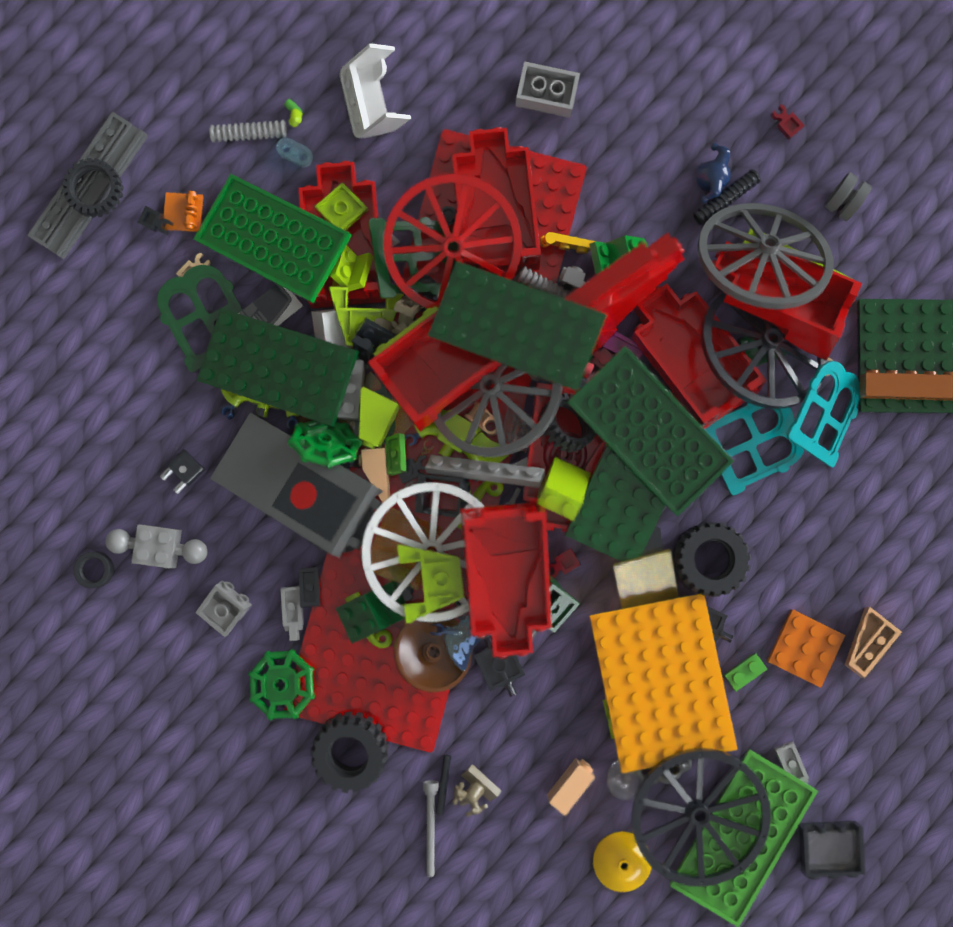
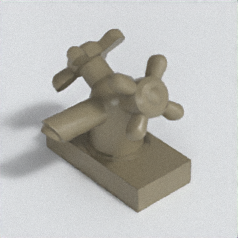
[391,295,424,335]
[452,765,501,817]

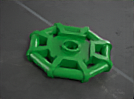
[288,420,362,468]
[248,649,315,721]

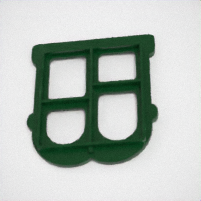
[368,217,459,299]
[157,265,243,372]

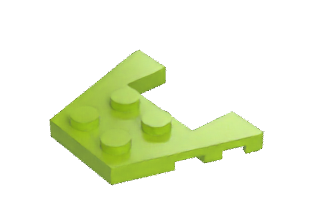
[329,286,404,346]
[397,545,464,623]

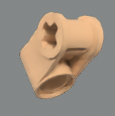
[464,402,497,436]

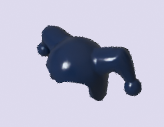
[696,143,731,203]

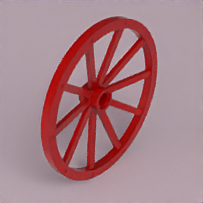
[383,173,522,308]

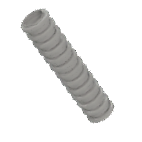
[209,120,287,142]
[516,266,572,299]

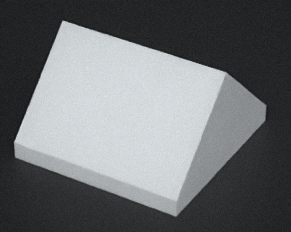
[312,309,353,348]

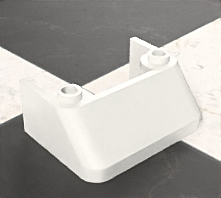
[340,43,411,138]

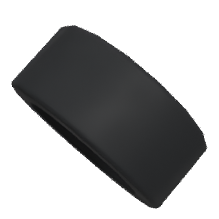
[73,552,114,588]

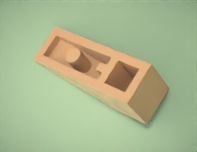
[359,448,390,503]

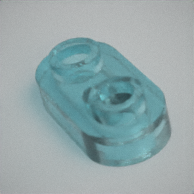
[276,138,313,167]

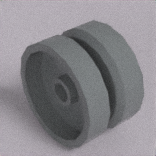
[824,172,872,222]

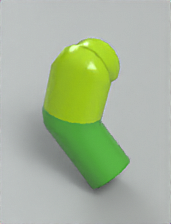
[284,99,302,127]

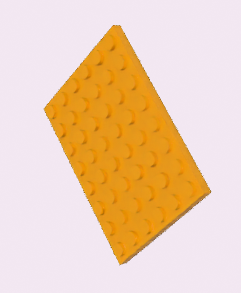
[589,594,738,773]

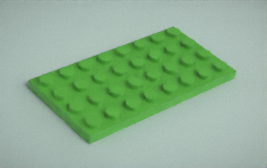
[669,748,818,927]

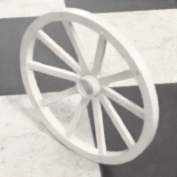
[362,483,484,622]

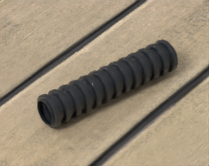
[693,169,761,226]

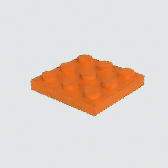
[767,609,845,688]

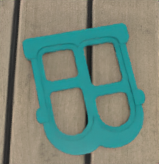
[786,361,860,467]
[705,398,804,495]

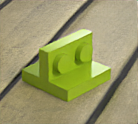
[330,245,374,292]

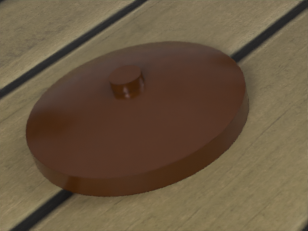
[394,618,472,693]

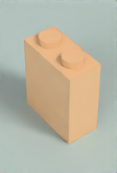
[547,758,595,815]

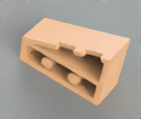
[845,606,902,678]

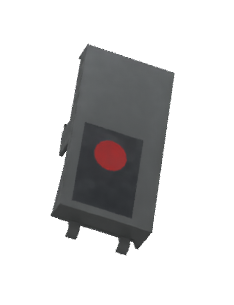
[210,412,383,557]

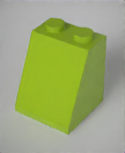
[359,387,400,449]
[537,457,591,521]

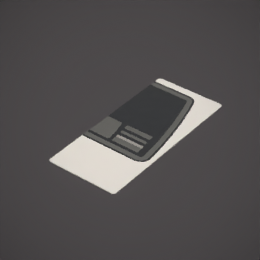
[238,284,303,326]

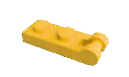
[539,232,595,254]

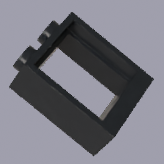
[415,473,471,517]

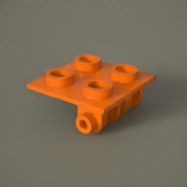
[163,191,204,232]

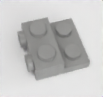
[558,266,588,292]
[196,580,251,637]

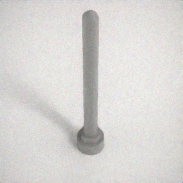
[423,780,439,877]

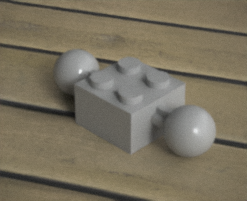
[105,525,207,568]

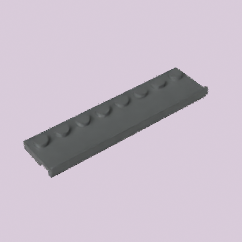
[27,112,148,259]

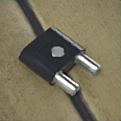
[160,449,205,494]

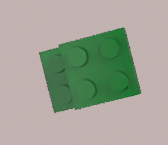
[589,235,648,275]

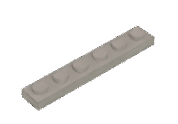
[425,455,545,488]

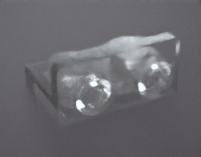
[498,408,533,453]

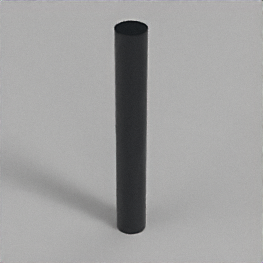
[436,754,451,815]

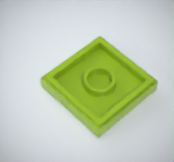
[314,182,368,231]

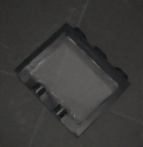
[798,820,865,880]

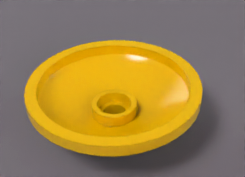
[593,831,651,892]

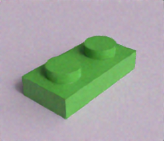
[385,433,406,476]
[724,653,768,691]

